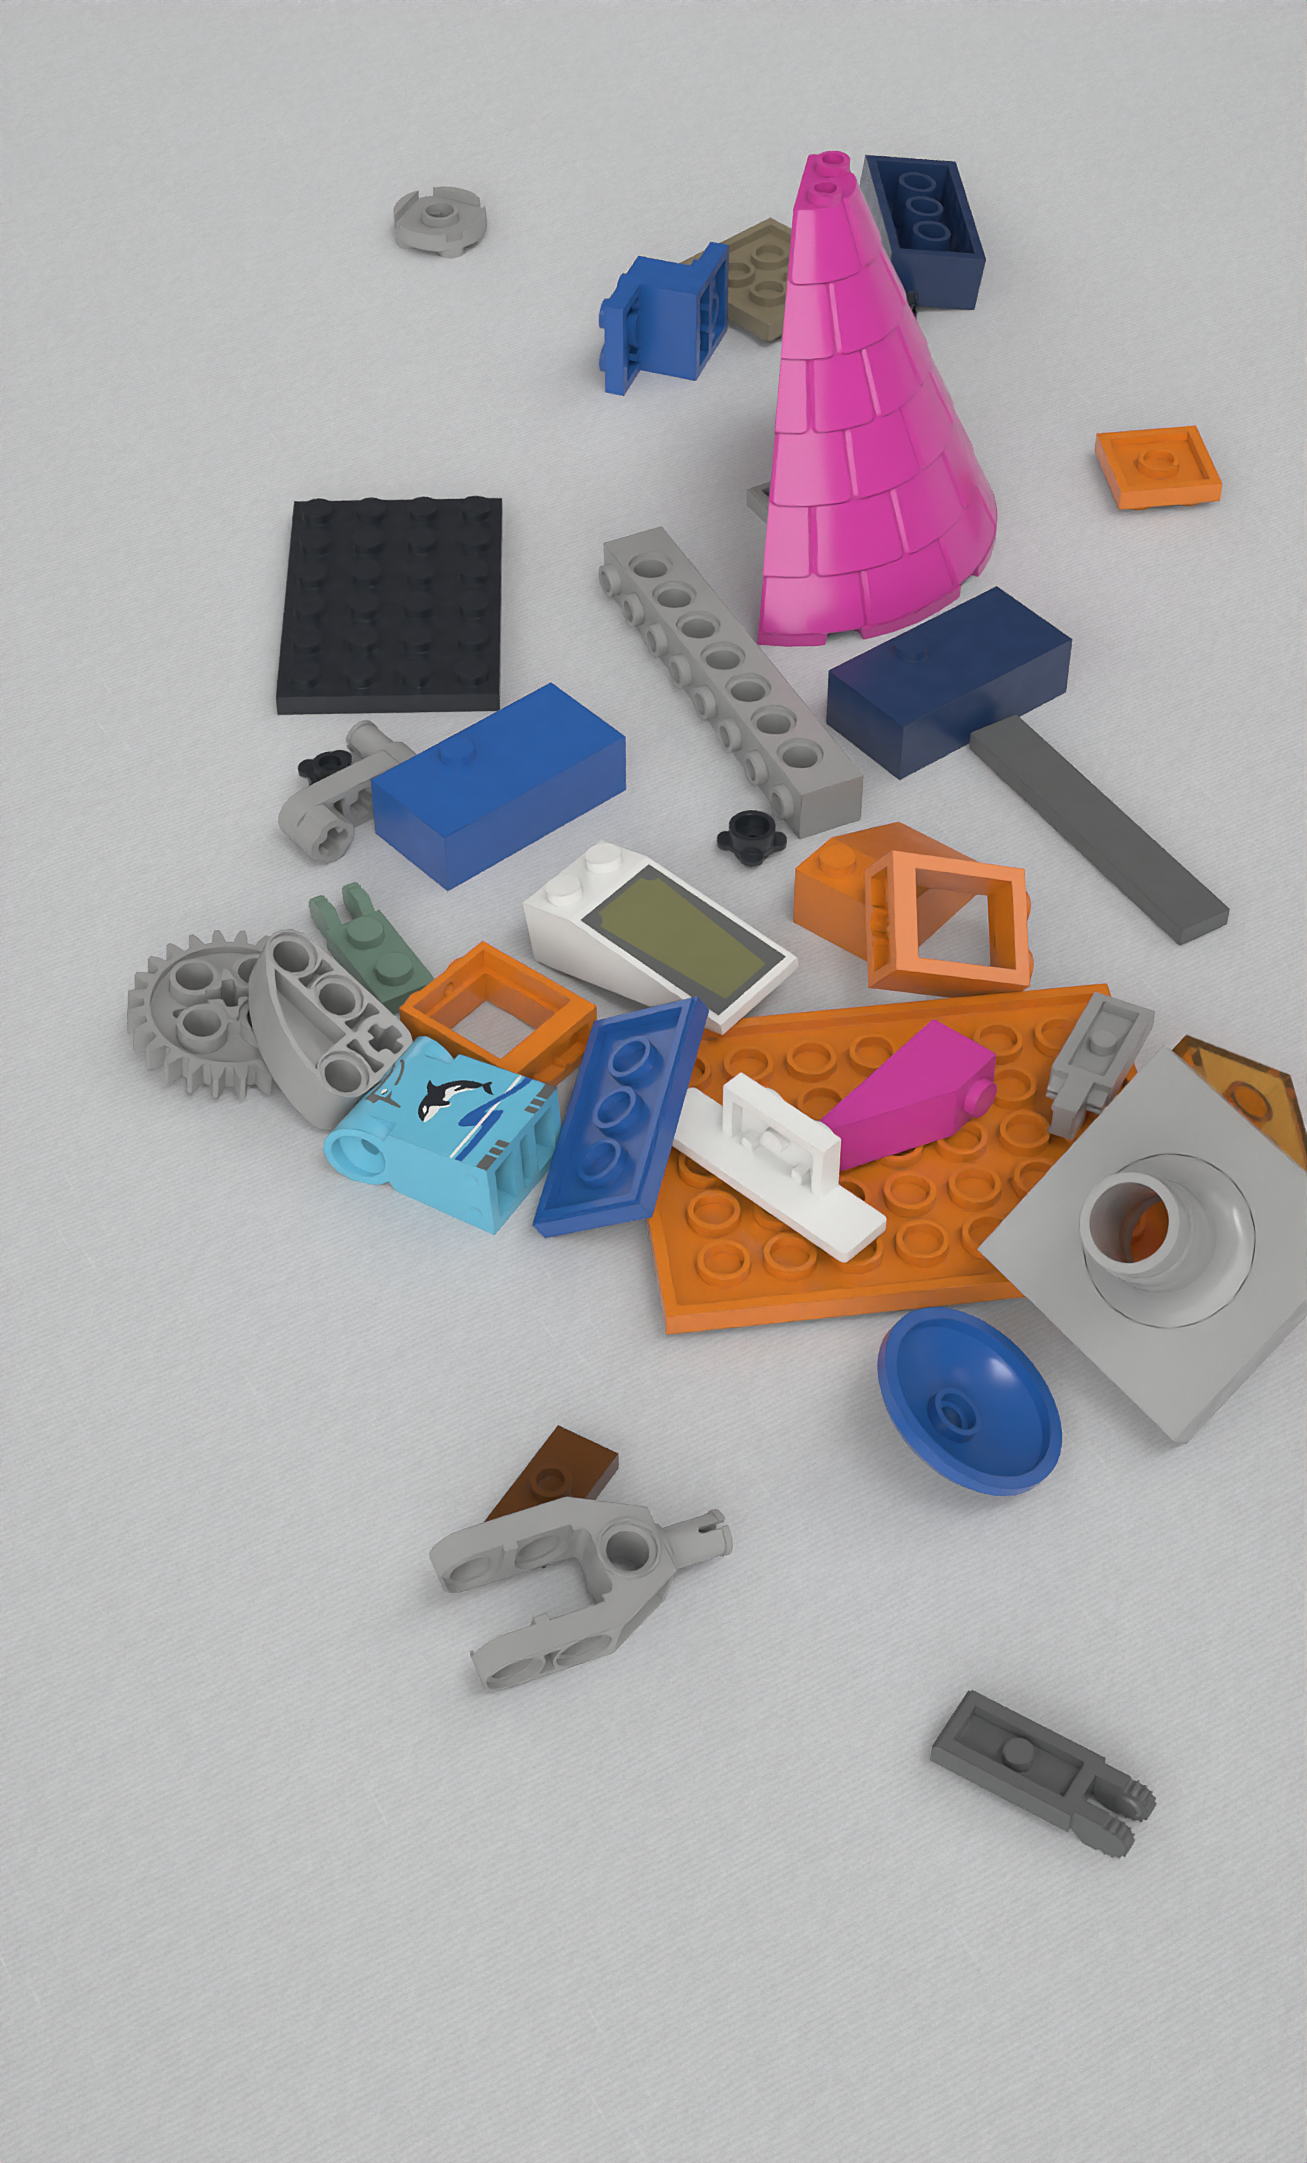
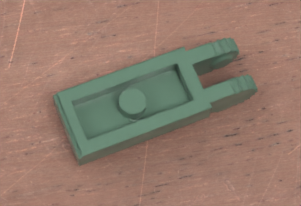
[308,882,435,1014]

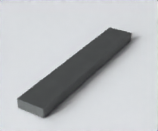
[969,714,1230,946]

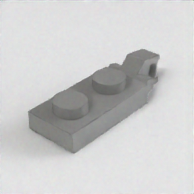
[1046,992,1155,1140]

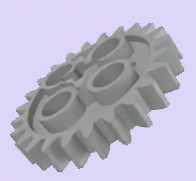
[127,930,273,1099]

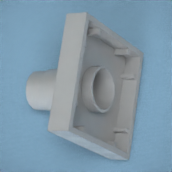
[977,1045,1307,1444]

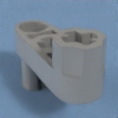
[278,720,417,864]

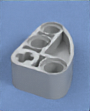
[248,929,413,1130]

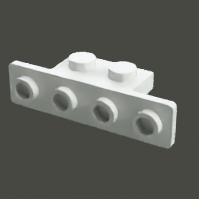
[672,1072,887,1262]

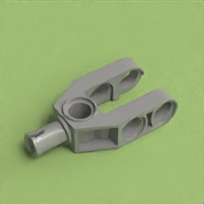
[429,1497,733,1691]

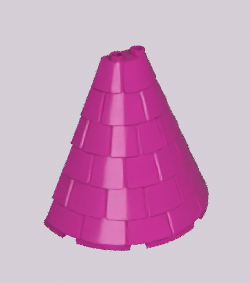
[757,151,998,647]

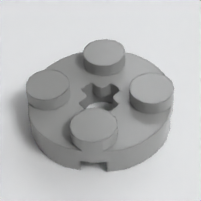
[393,186,487,259]

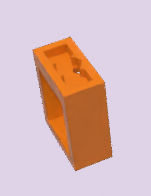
[864,850,1034,998]
[399,941,597,1087]

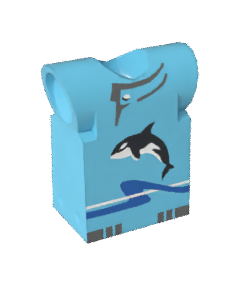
[323,1036,561,1235]

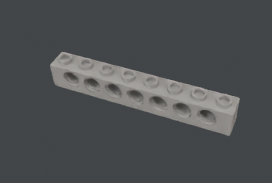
[599,526,864,840]

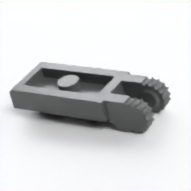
[930,1690,1157,1859]

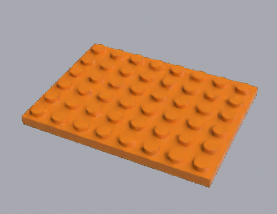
[646,983,1169,1335]

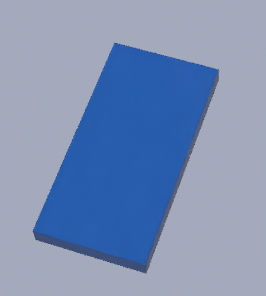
[532,996,709,1238]

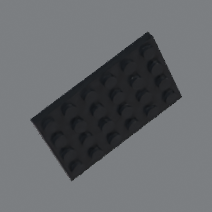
[276,496,503,715]

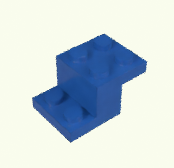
[598,242,729,396]

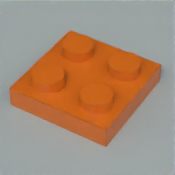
[1095,425,1223,510]

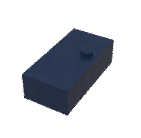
[859,155,986,310]
[826,586,1073,780]

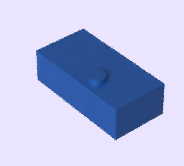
[371,682,626,891]

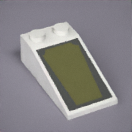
[523,840,799,1035]

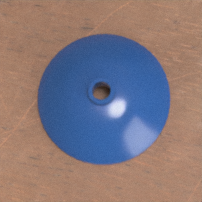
[877,1307,1062,1496]

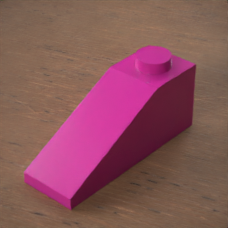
[819,1019,997,1172]

